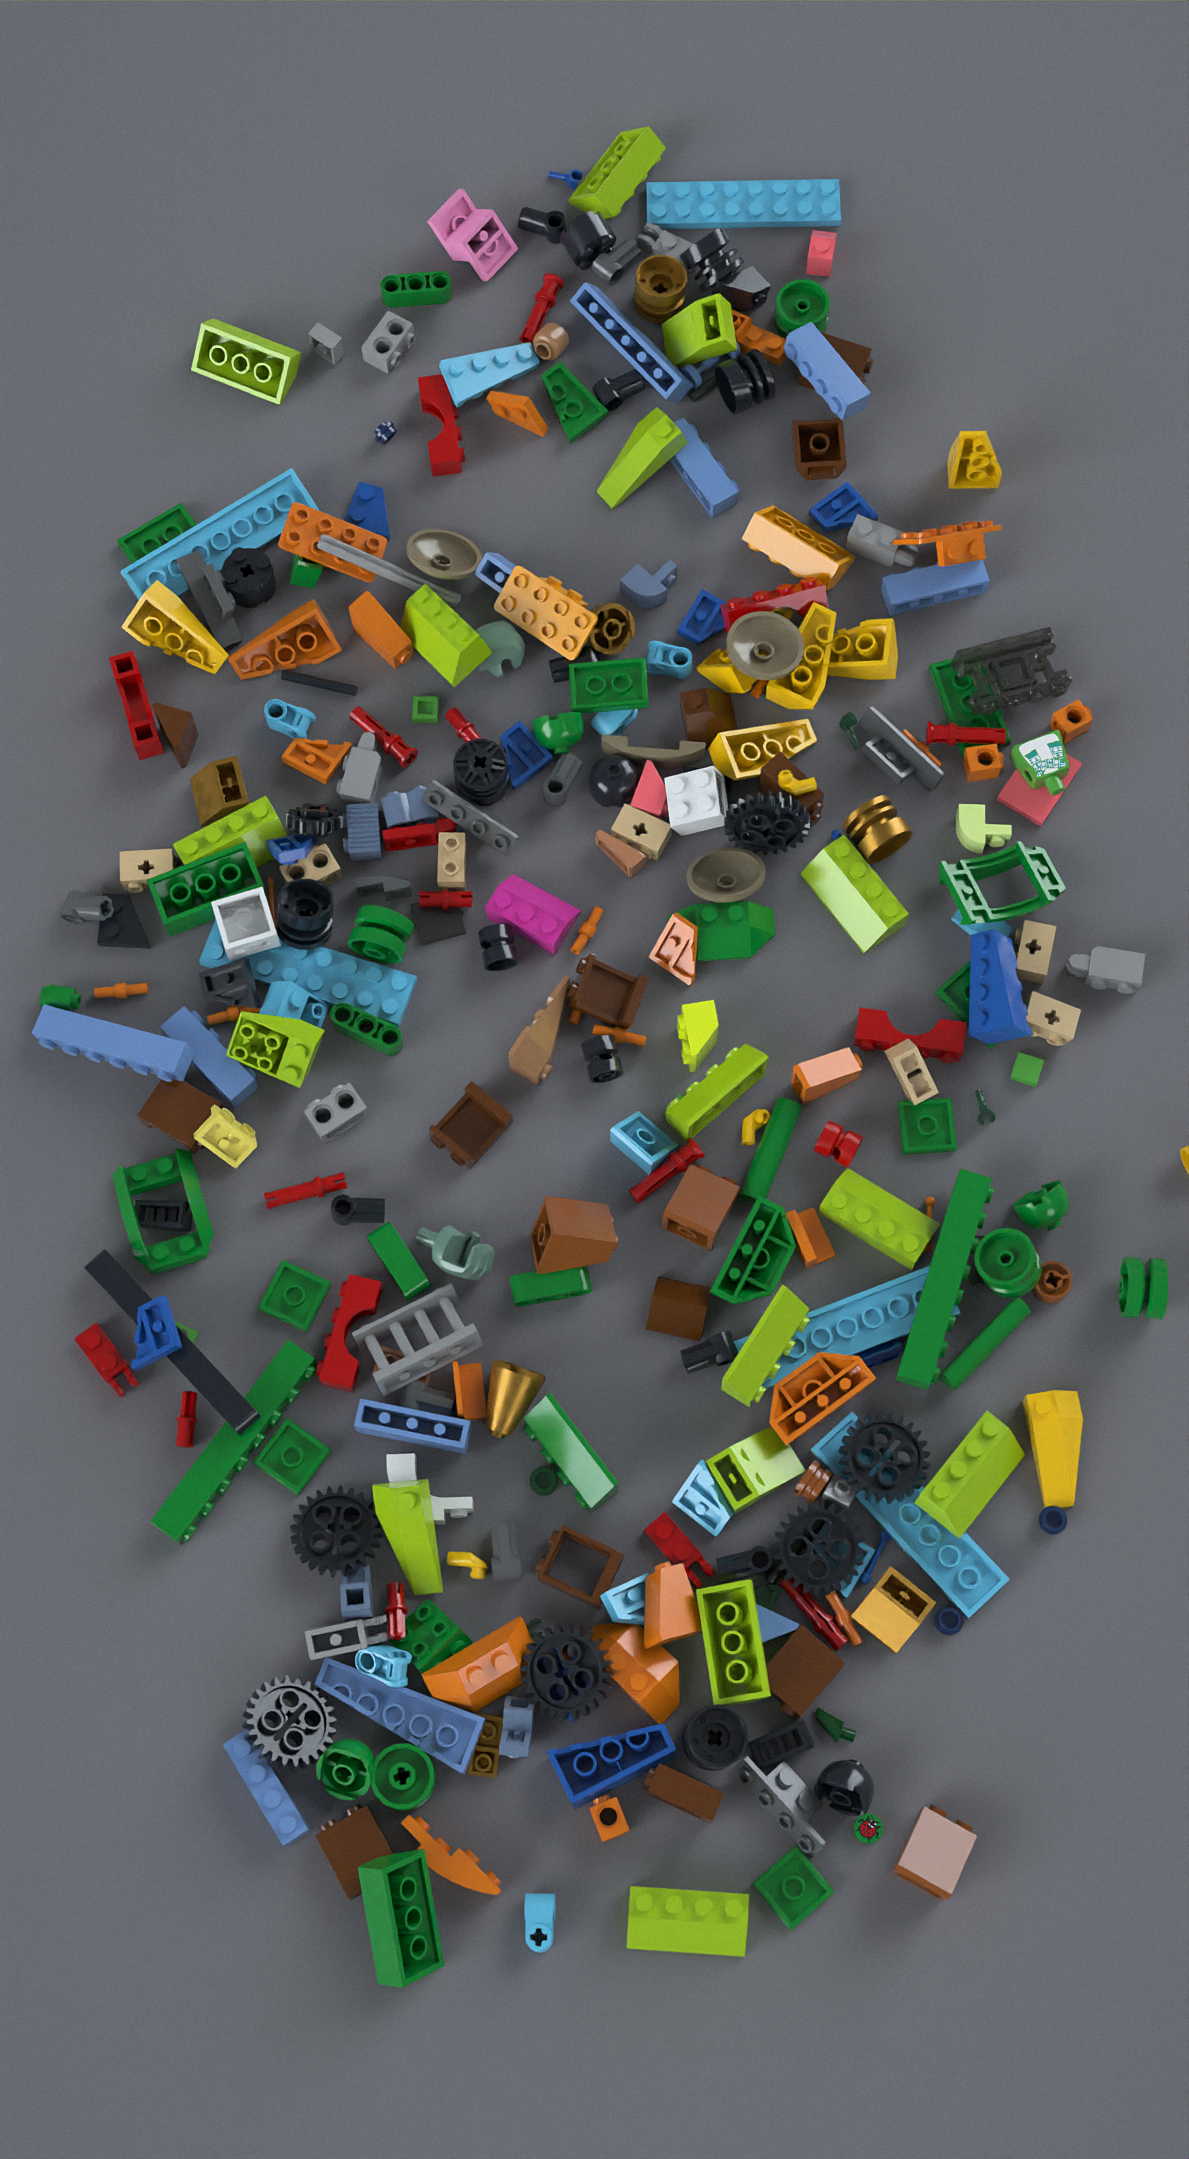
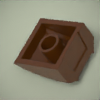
[791,418,847,480]

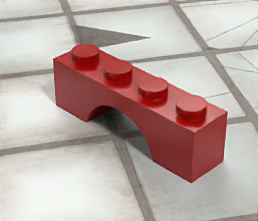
[418,374,466,477]
[721,577,829,635]
[109,650,164,760]
[853,1007,966,1063]
[316,1274,383,1393]

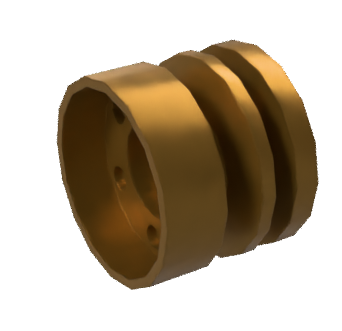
[633,255,687,323]
[842,795,913,864]

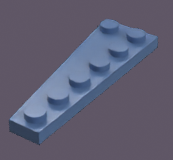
[315,1657,486,1775]

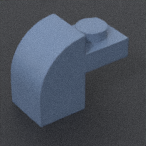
[620,560,677,608]
[340,1564,374,1621]
[499,1696,535,1758]

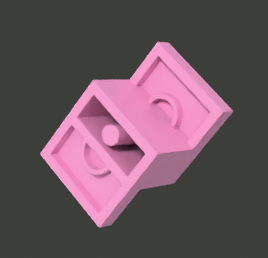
[427,189,518,281]

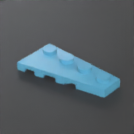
[439,342,540,408]

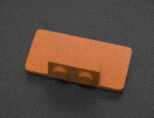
[278,502,387,583]
[893,520,1002,566]

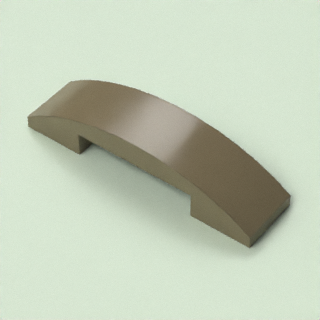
[602,735,706,769]

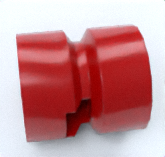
[814,1120,863,1168]

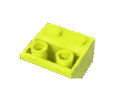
[677,1000,719,1073]

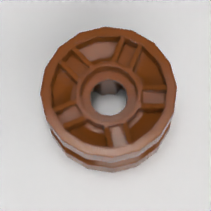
[1032,1261,1073,1304]
[793,1460,833,1505]

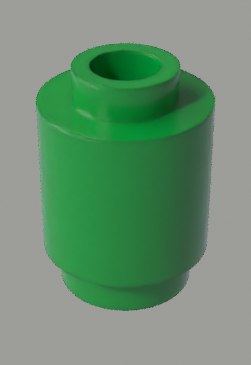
[39,984,81,1012]

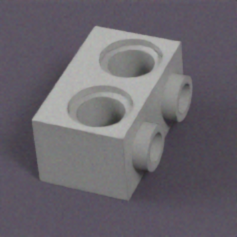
[361,311,415,374]
[304,1082,369,1144]

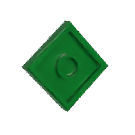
[897,1097,957,1155]
[258,1260,332,1333]
[253,1418,332,1497]
[752,1845,835,1931]

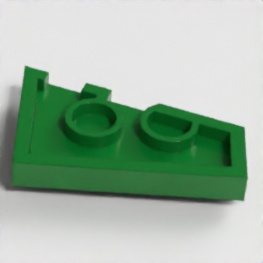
[541,361,608,444]

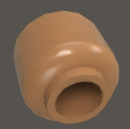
[533,323,569,360]

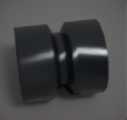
[478,924,518,972]
[581,1035,624,1083]

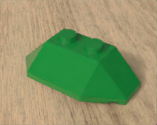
[668,901,775,961]
[710,1196,796,1305]

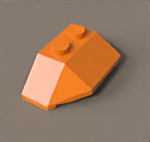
[769,1352,876,1446]
[421,1616,533,1713]
[590,1623,680,1724]

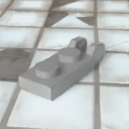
[636,223,699,273]

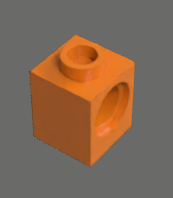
[1049,699,1093,744]
[963,744,1004,782]
[589,1794,630,1843]

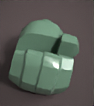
[475,620,525,679]
[416,1225,495,1281]

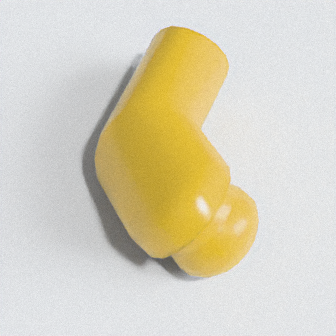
[778,770,817,795]
[742,1109,770,1146]
[447,1551,488,1580]

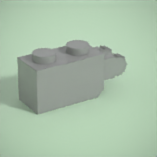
[846,514,921,567]
[336,732,383,805]
[1065,946,1145,994]
[304,1615,391,1660]

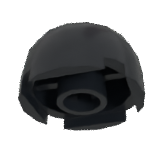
[588,754,640,808]
[814,1759,874,1816]

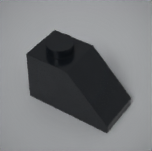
[711,266,771,311]

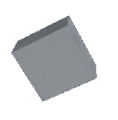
[308,322,345,366]

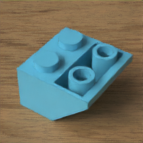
[259,981,329,1028]

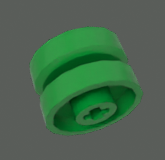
[774,279,830,339]
[347,905,414,964]
[974,1228,1042,1298]
[1118,1256,1168,1320]
[371,1743,437,1811]

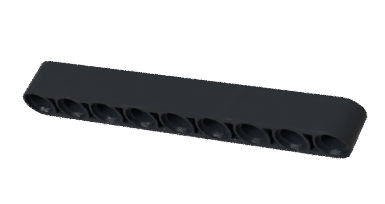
[84,1249,261,1436]

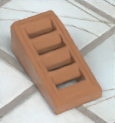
[596,829,646,878]

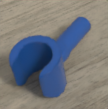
[548,169,583,189]

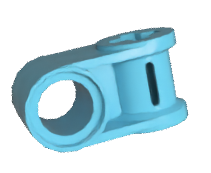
[646,641,693,679]
[264,699,316,739]
[591,709,638,736]
[355,1642,412,1687]
[524,1893,556,1953]

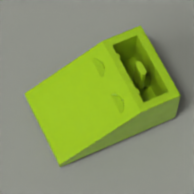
[662,293,737,369]
[226,1011,325,1088]
[706,1426,806,1515]

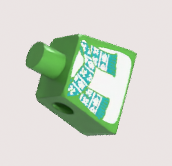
[1009,729,1070,796]

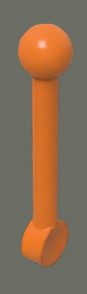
[268,877,277,928]
[924,1196,936,1252]

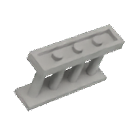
[352,1283,483,1396]

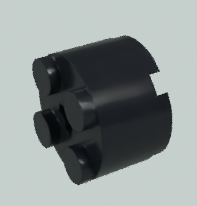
[560,211,616,270]
[222,547,276,608]

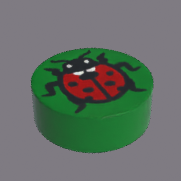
[853,1813,883,1844]

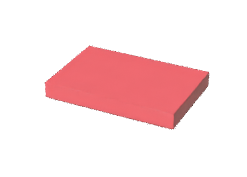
[997,754,1082,827]

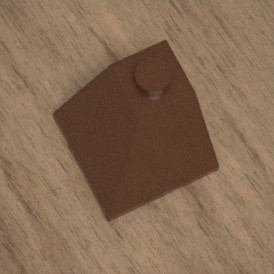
[680,688,738,749]

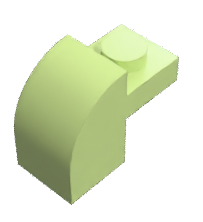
[956,804,1012,854]

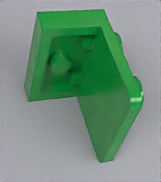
[389,1599,473,1674]

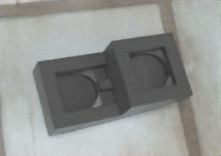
[355,876,412,901]

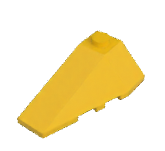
[947,431,1002,489]
[121,580,229,674]
[766,602,837,709]
[827,618,898,680]
[708,719,817,780]
[1022,1390,1083,1509]

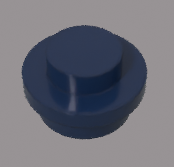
[374,421,397,445]
[1038,1506,1067,1535]
[934,1606,963,1636]

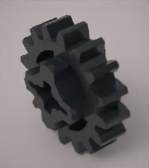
[286,803,343,837]

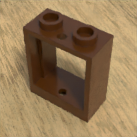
[535,1525,624,1610]
[644,1763,724,1824]

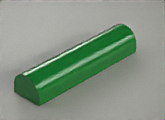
[738,1097,802,1204]
[938,1297,1031,1391]

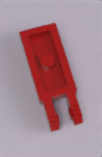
[382,818,457,852]
[74,1322,140,1398]
[643,1512,716,1589]

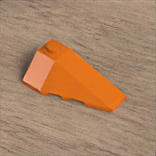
[227,599,342,680]

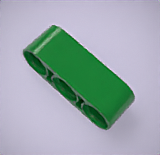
[380,271,452,308]
[330,1002,404,1056]
[366,1221,431,1301]
[509,1266,593,1307]

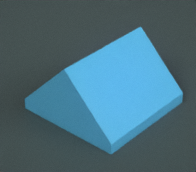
[610,1111,679,1175]

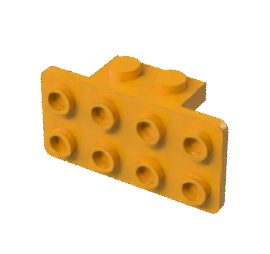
[494,566,598,660]

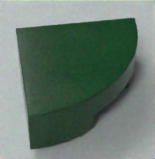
[754,1584,782,1611]

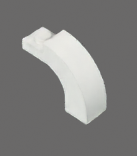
[386,1453,474,1525]

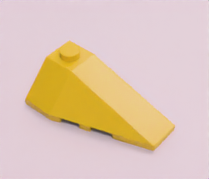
[696,608,794,694]

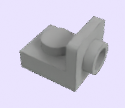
[816,1474,857,1518]

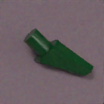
[816,1708,856,1743]

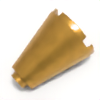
[485,1358,546,1439]

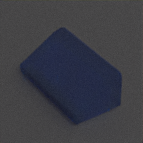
[854,1339,904,1368]

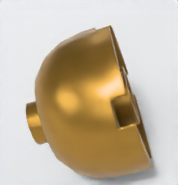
[586,603,635,655]

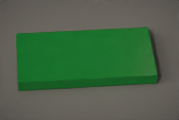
[929,651,1011,758]

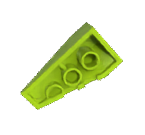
[597,407,688,510]
[372,1479,443,1595]

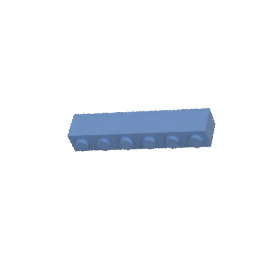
[570,282,694,404]
[32,1005,195,1082]

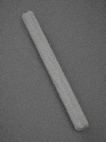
[317,534,461,608]

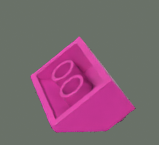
[485,874,581,955]

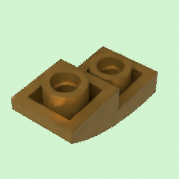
[468,1712,503,1778]

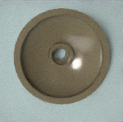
[406,529,482,580]
[726,611,804,680]
[686,847,766,903]

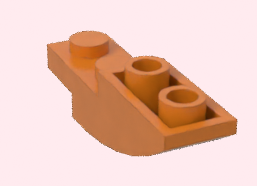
[731,309,787,366]
[401,1815,502,1895]

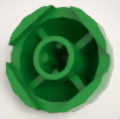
[532,712,584,755]
[1013,1180,1069,1231]
[316,1739,375,1801]

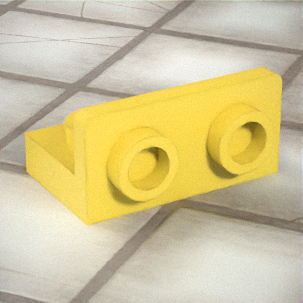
[194,1104,257,1169]

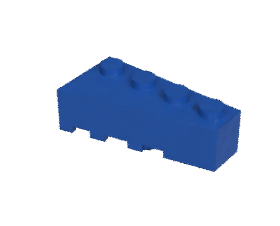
[969,929,1033,1045]
[546,1723,678,1810]

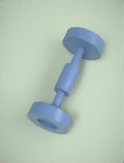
[680,342,741,389]

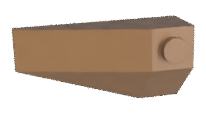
[508,975,570,1086]

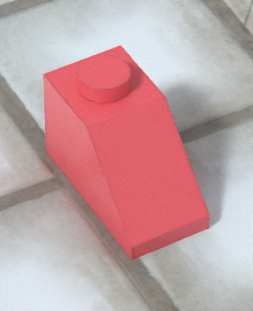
[806,230,837,277]
[630,760,669,820]

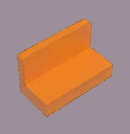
[786,1208,835,1269]
[452,1361,487,1421]

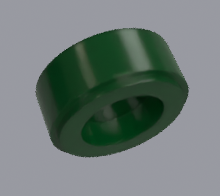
[530,1466,558,1496]

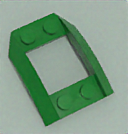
[939,841,1066,925]
[112,1147,215,1275]

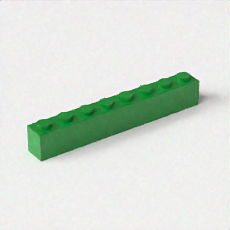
[895,1168,994,1390]
[150,1340,317,1545]

